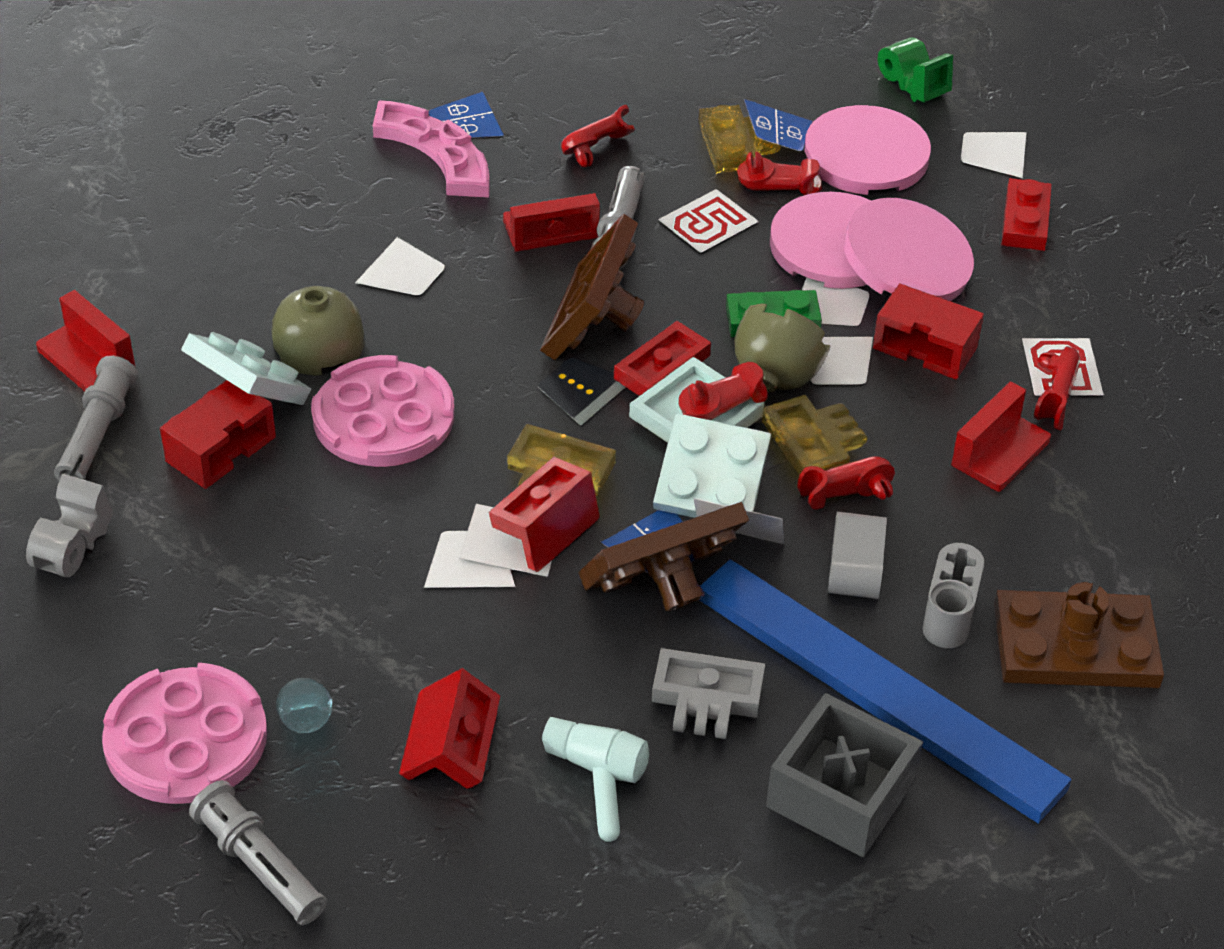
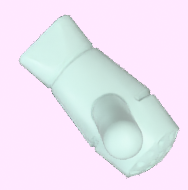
[542,717,649,842]

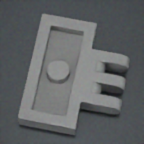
[652,648,765,739]

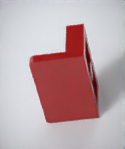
[503,193,600,252]
[36,290,136,391]
[951,381,1051,492]
[488,457,600,572]
[399,668,501,789]

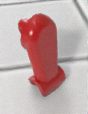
[561,105,635,167]
[737,151,822,195]
[1034,346,1080,431]
[678,362,768,420]
[797,456,895,510]

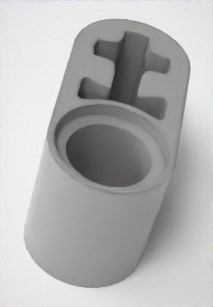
[828,511,887,599]
[922,543,984,648]

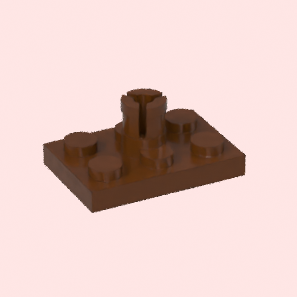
[540,213,644,360]
[578,502,749,611]
[994,582,1164,688]

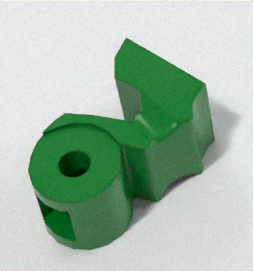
[877,37,953,102]

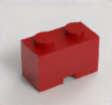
[873,283,984,380]
[160,380,276,489]

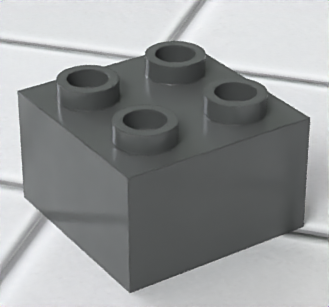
[766,693,923,858]

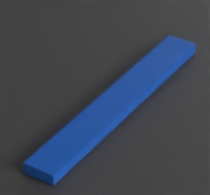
[700,559,1072,824]

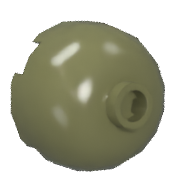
[271,286,365,376]
[734,304,831,392]

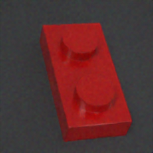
[1001,178,1052,251]
[614,321,711,396]

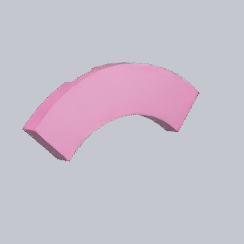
[373,100,490,198]

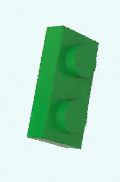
[726,290,822,337]

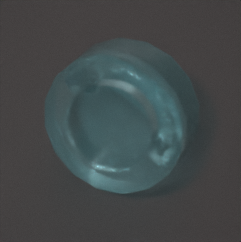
[276,678,332,733]

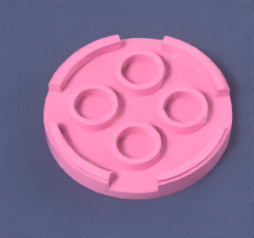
[804,105,931,195]
[770,192,871,289]
[844,198,974,301]
[311,355,454,467]
[102,663,267,804]

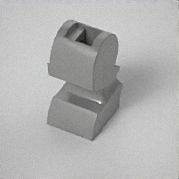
[26,473,113,577]

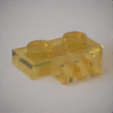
[698,105,781,173]
[762,395,868,476]
[507,424,616,496]

